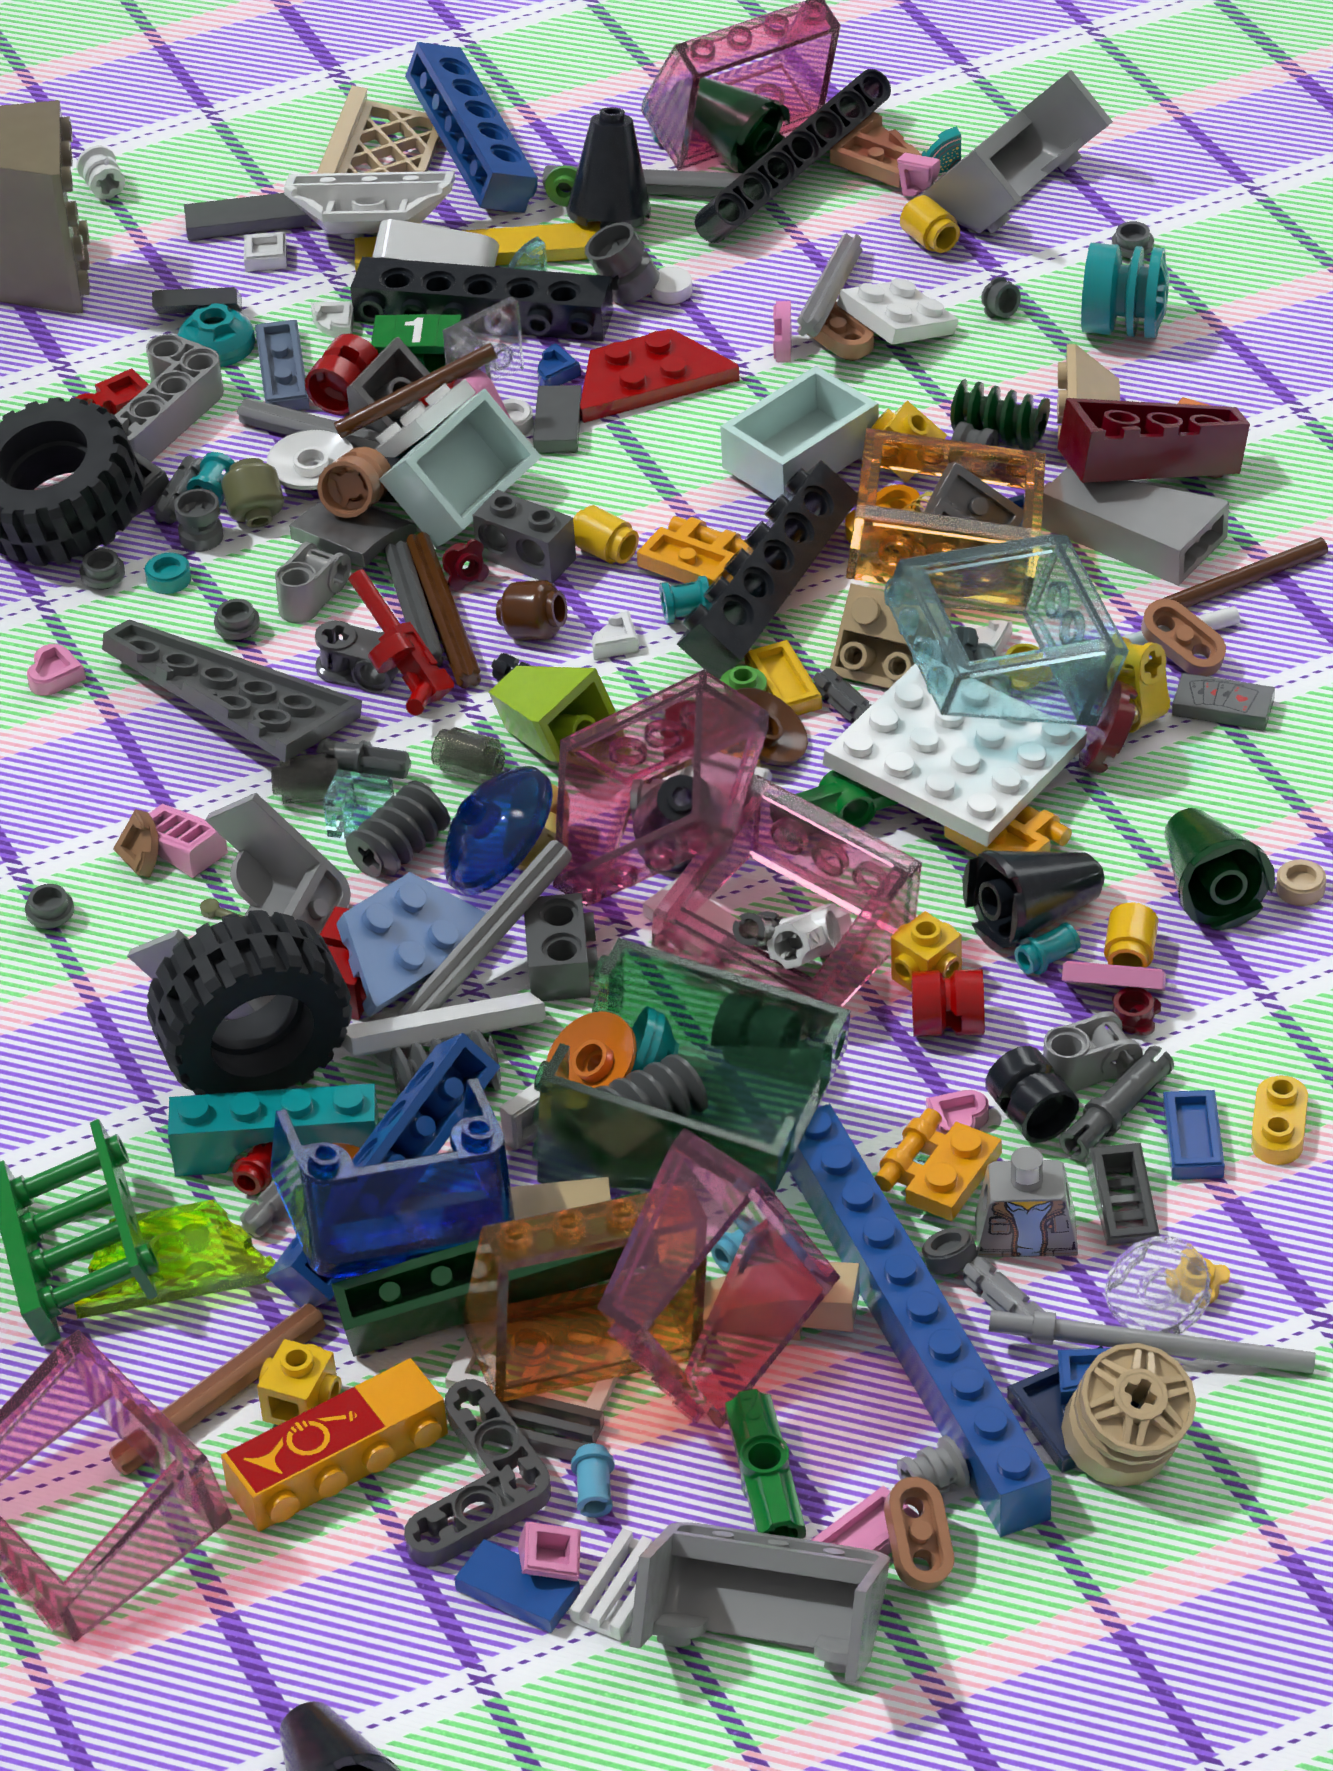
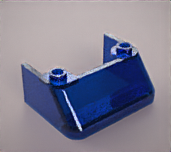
[270,1078,515,1279]

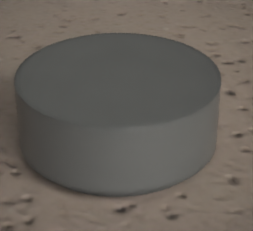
[922,1228,978,1275]

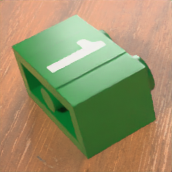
[371,314,464,380]

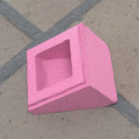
[518,1521,581,1582]

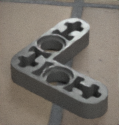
[404,1379,551,1567]

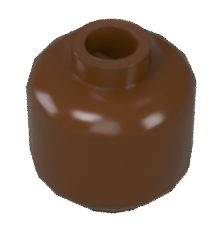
[496,580,568,641]

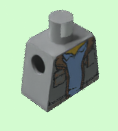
[975,1147,1078,1258]

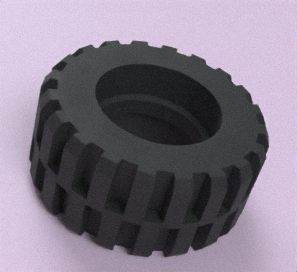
[0,397,144,566]
[146,910,352,1095]

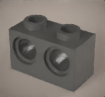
[472,489,576,584]
[524,893,599,1001]

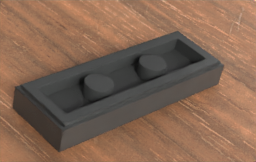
[184,193,312,240]

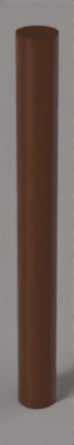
[334,342,498,438]
[1163,537,1328,608]

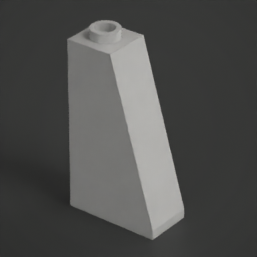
[1038,468,1229,586]

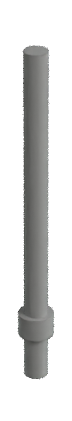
[989,1310,1316,1374]

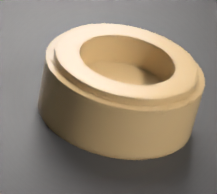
[1276,859,1326,906]

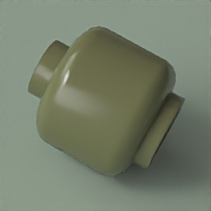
[221,458,284,528]

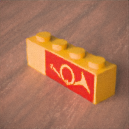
[221,1358,448,1532]

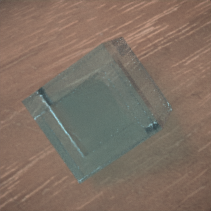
[323,770,394,839]

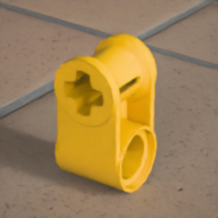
[1102,636,1170,733]

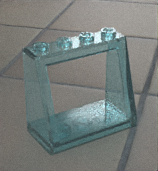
[884,534,1129,726]

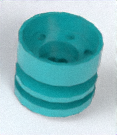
[1081,242,1169,339]

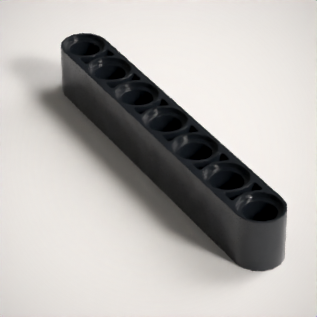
[694,69,891,243]

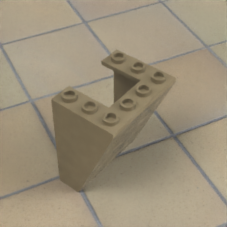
[0,100,90,313]

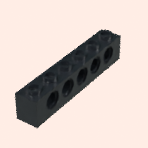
[350,257,614,342]
[677,460,861,681]

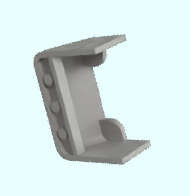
[919,70,1113,234]
[127,793,351,1020]
[629,1522,890,1683]

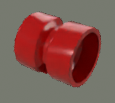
[305,334,379,415]
[911,969,985,1037]

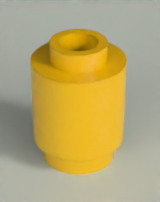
[900,195,960,253]
[573,505,639,564]
[1104,902,1159,968]

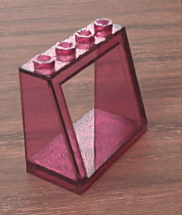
[641,0,841,171]
[553,669,769,907]
[651,775,922,1036]
[597,1128,840,1429]
[0,1329,232,1643]

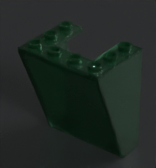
[532,938,851,1194]

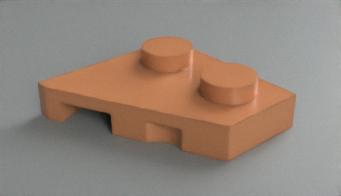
[830,112,922,188]

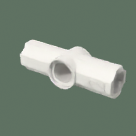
[766,903,853,969]

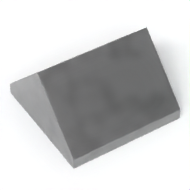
[347,337,430,433]

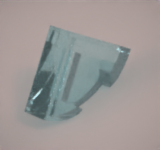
[507,236,548,271]

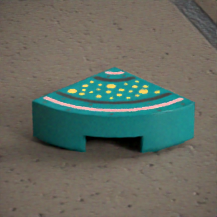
[922,126,961,173]

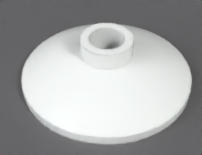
[267,430,353,490]

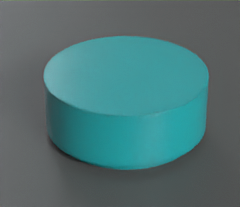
[144,553,191,594]

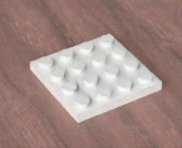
[823,654,1088,847]

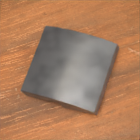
[915,462,1027,587]
[289,502,417,568]

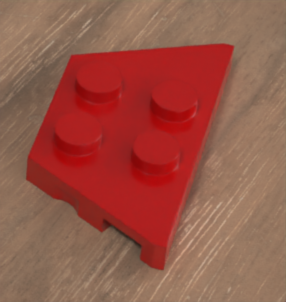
[580,328,740,423]

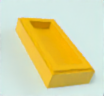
[744,640,822,716]

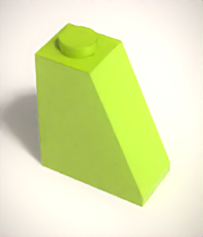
[488,666,632,773]

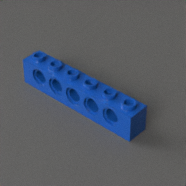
[405,42,538,213]
[266,1033,501,1307]

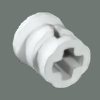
[76,145,125,200]

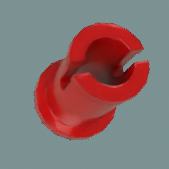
[232,1142,288,1195]

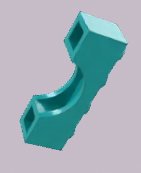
[168,1083,380,1177]

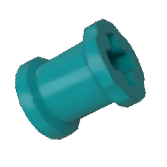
[186,452,235,507]
[659,575,709,624]

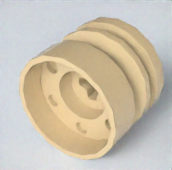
[1061,1343,1197,1487]

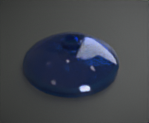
[443,766,553,895]

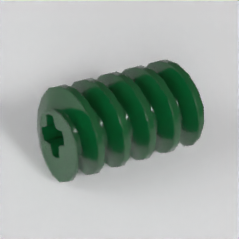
[950,378,1050,451]

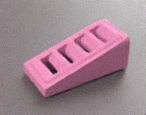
[149,804,228,878]

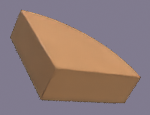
[113,809,158,878]

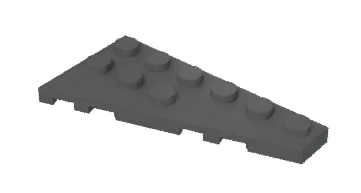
[102,619,362,762]

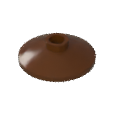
[723,687,808,766]

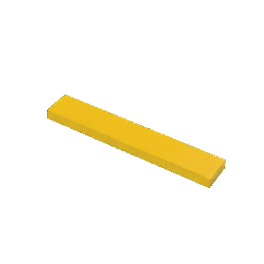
[355,221,601,271]

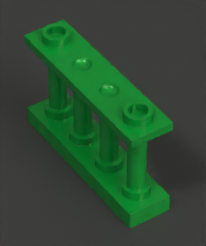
[0,1119,160,1346]

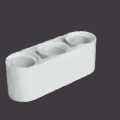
[372,219,499,267]

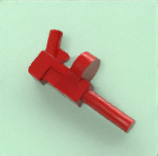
[348,569,454,716]

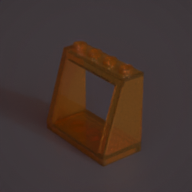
[845,428,1046,604]
[464,1183,709,1402]

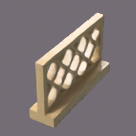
[316,85,440,174]

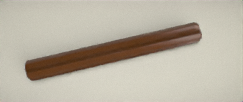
[406,532,481,689]

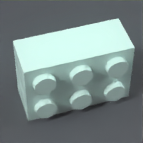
[720,366,879,501]
[379,388,541,549]

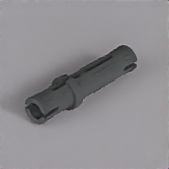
[732,911,783,951]
[1059,1046,1174,1161]

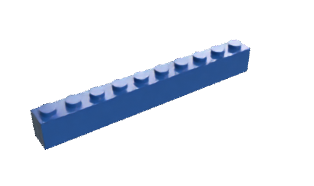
[782,1103,1052,1538]

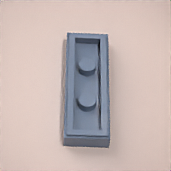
[255,319,310,411]

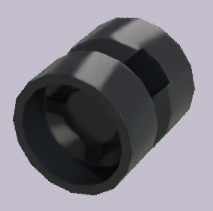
[985,1046,1079,1143]

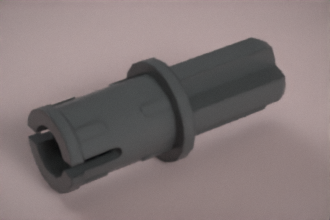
[316,738,411,779]

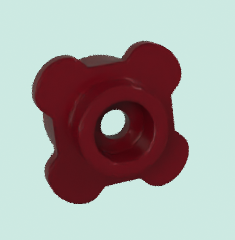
[442,539,489,591]
[1107,987,1161,1036]

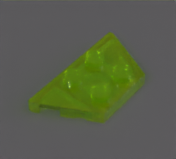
[74,1199,276,1319]

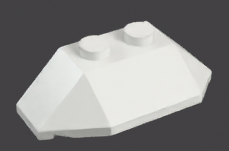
[284,171,455,239]

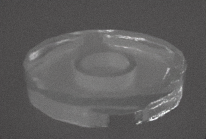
[1105,1236,1212,1334]

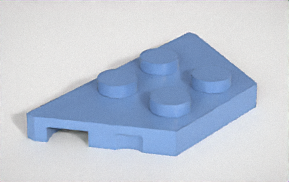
[336,872,486,1017]

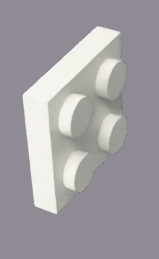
[837,278,959,345]
[376,379,476,458]

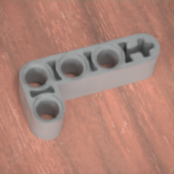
[115,334,224,462]

